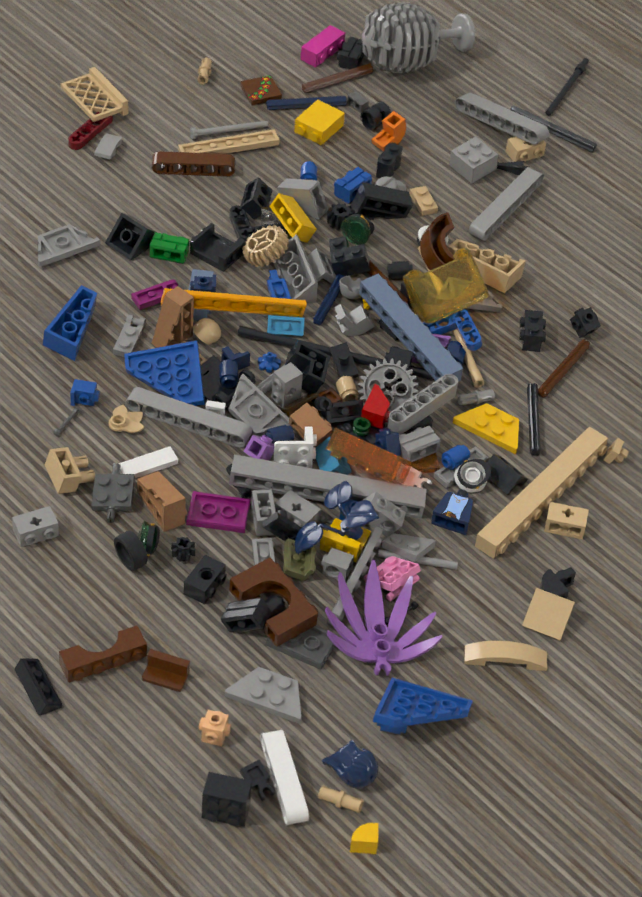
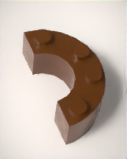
[420,212,473,281]

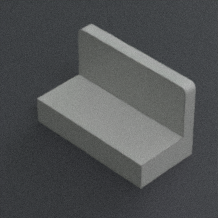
[307,249,336,283]

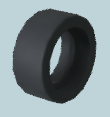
[114,531,148,571]

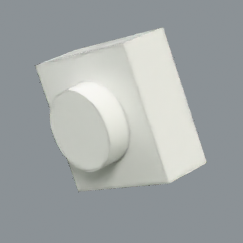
[206,400,226,416]

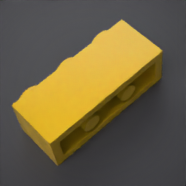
[269,193,317,243]

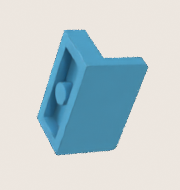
[267,315,305,336]
[316,437,352,475]

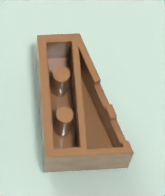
[137,471,187,532]

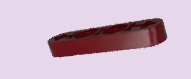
[68,112,113,150]

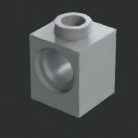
[321,547,354,581]

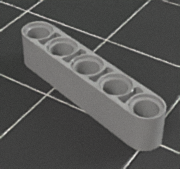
[388,374,458,435]

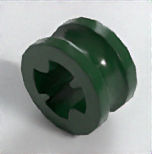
[353,417,371,436]

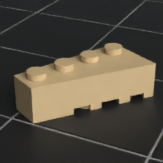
[448,239,526,293]

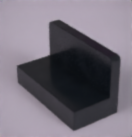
[487,454,528,494]

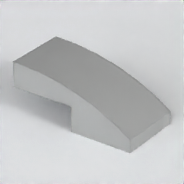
[94,134,122,159]

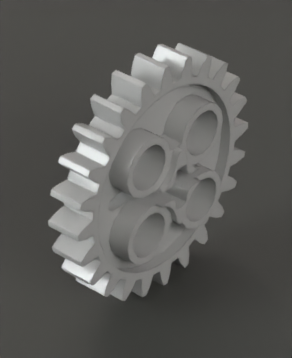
[358,358,419,412]

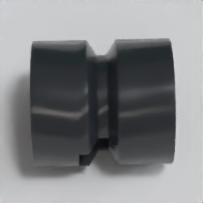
[360,101,391,130]

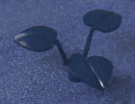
[295,481,379,555]

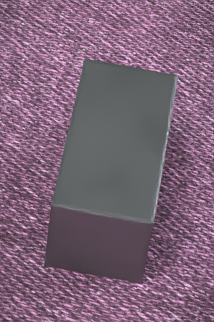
[347,91,369,113]

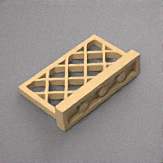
[61,67,129,122]

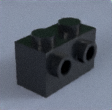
[519,310,546,352]

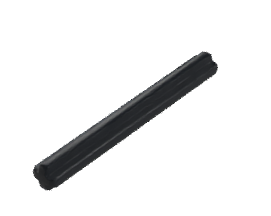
[527,383,541,456]

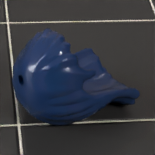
[322,740,378,789]

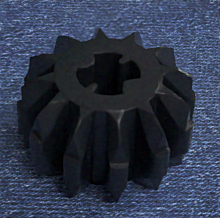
[326,202,356,231]

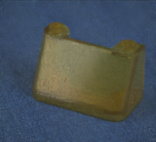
[403,248,489,323]

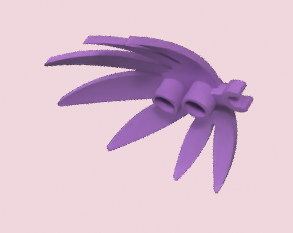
[325,560,442,676]

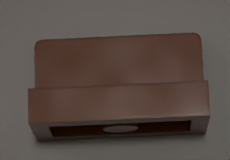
[142,649,190,692]

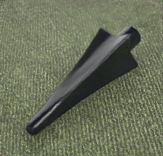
[497,161,530,176]

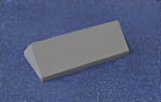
[273,235,318,304]

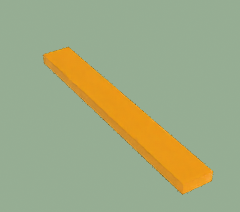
[161,288,307,318]

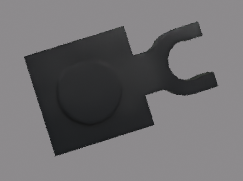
[240,760,275,801]

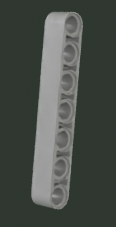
[455,92,550,145]
[468,167,544,241]
[125,387,253,448]

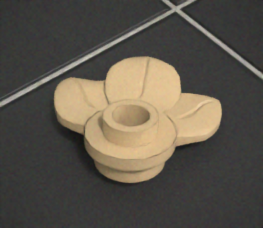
[109,405,144,433]

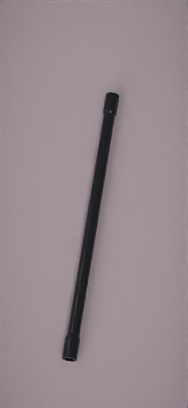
[237,325,435,381]

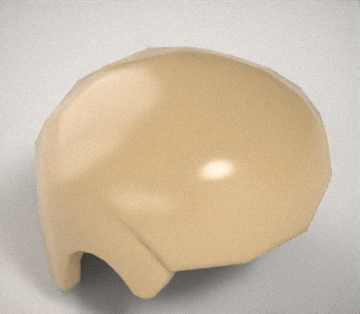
[193,318,221,345]

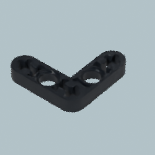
[229,205,287,241]

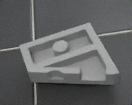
[381,533,436,562]

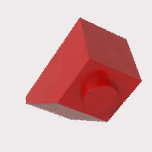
[361,384,390,429]

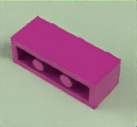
[300,25,346,68]

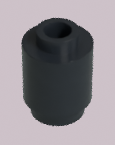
[387,261,413,279]
[265,595,285,625]

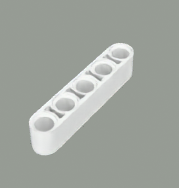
[261,730,309,825]

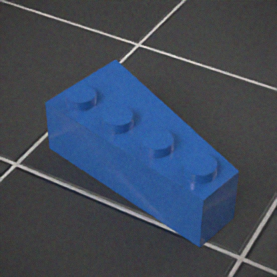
[43,285,97,361]

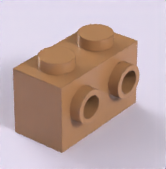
[288,403,332,447]

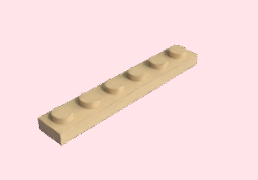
[178,129,280,154]

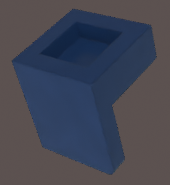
[221,346,250,370]

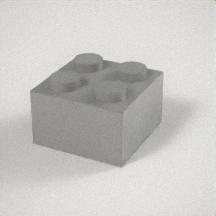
[450,137,498,183]

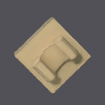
[604,438,629,464]

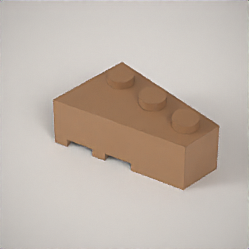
[152,286,194,348]

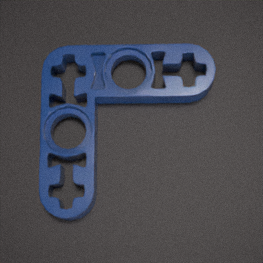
[423,308,482,351]

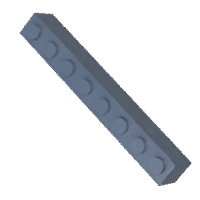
[359,274,463,382]

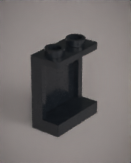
[190,223,246,272]

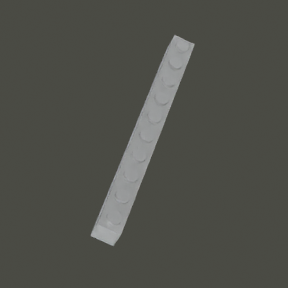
[229,455,427,519]

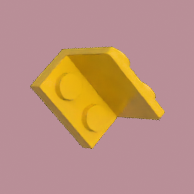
[320,518,371,563]

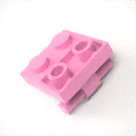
[364,556,421,602]

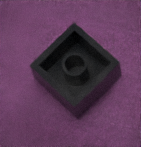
[201,772,252,827]

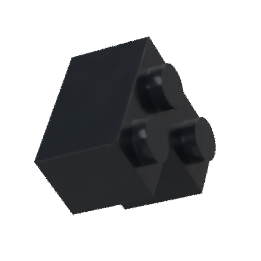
[329,236,371,276]
[285,340,331,394]

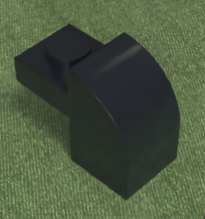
[540,567,576,599]

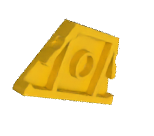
[453,403,519,454]

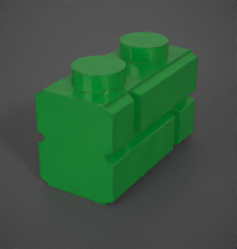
[150,232,189,264]

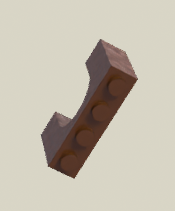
[229,557,318,647]

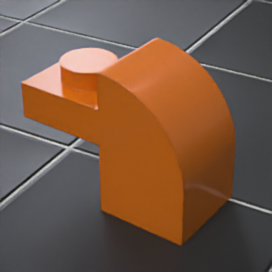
[372,111,406,152]

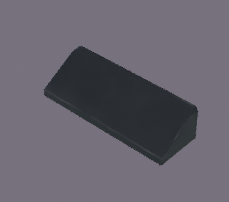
[15,658,63,715]

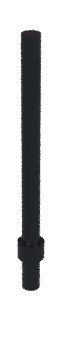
[545,58,589,116]

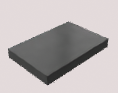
[266,626,340,670]

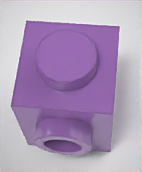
[243,435,274,461]

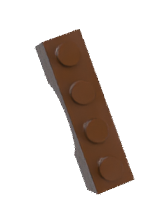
[59,625,147,683]

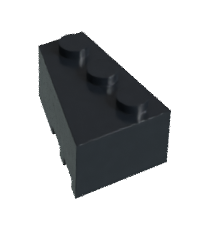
[350,182,413,221]

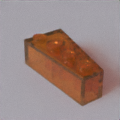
[326,428,413,484]

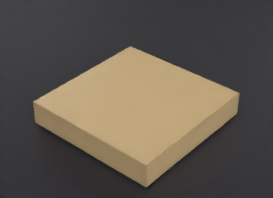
[522,588,575,641]

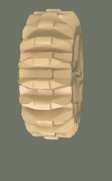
[242,225,289,267]

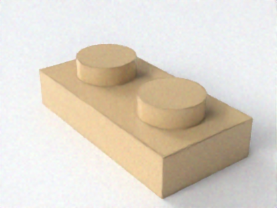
[409,186,438,216]

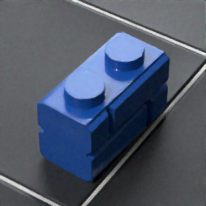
[334,167,372,204]

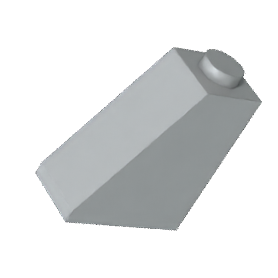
[277,178,328,219]

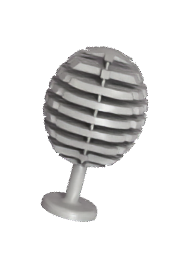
[362,2,475,73]

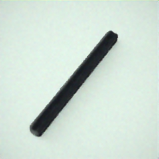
[510,106,597,152]

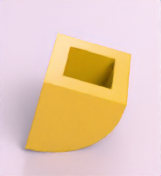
[350,823,379,854]

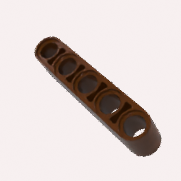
[152,151,235,177]

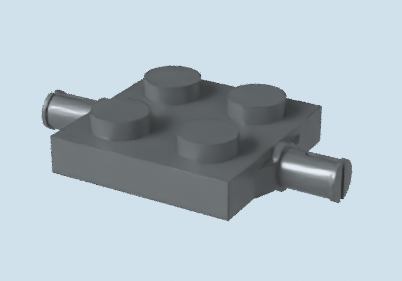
[91,463,135,523]

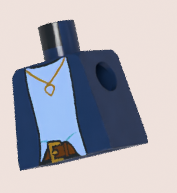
[431,489,473,535]

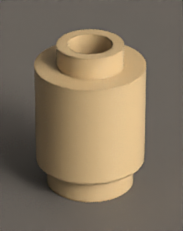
[336,376,358,401]

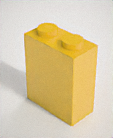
[294,100,345,146]

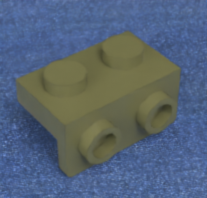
[283,538,316,581]

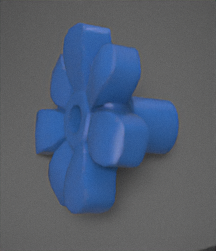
[258,352,281,373]

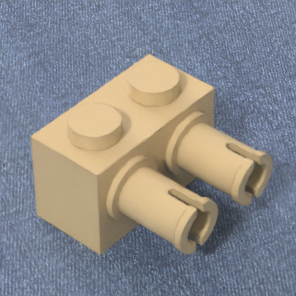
[45,447,95,494]

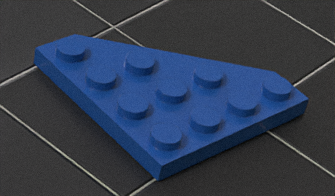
[124,341,205,406]
[373,678,472,728]

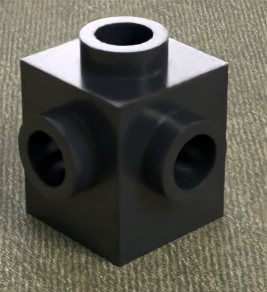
[570,307,601,338]

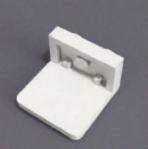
[274,427,317,468]

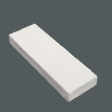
[119,446,178,478]

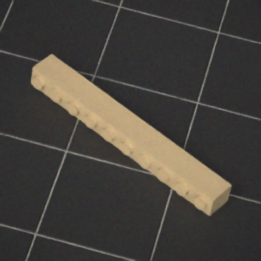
[475,426,608,559]

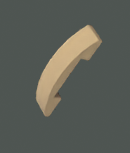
[464,641,547,671]

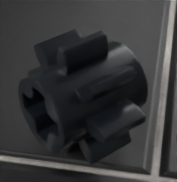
[171,537,196,562]

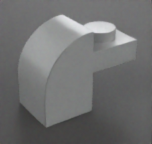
[334,304,375,336]

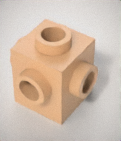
[199,710,231,747]

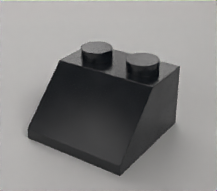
[105,213,158,260]

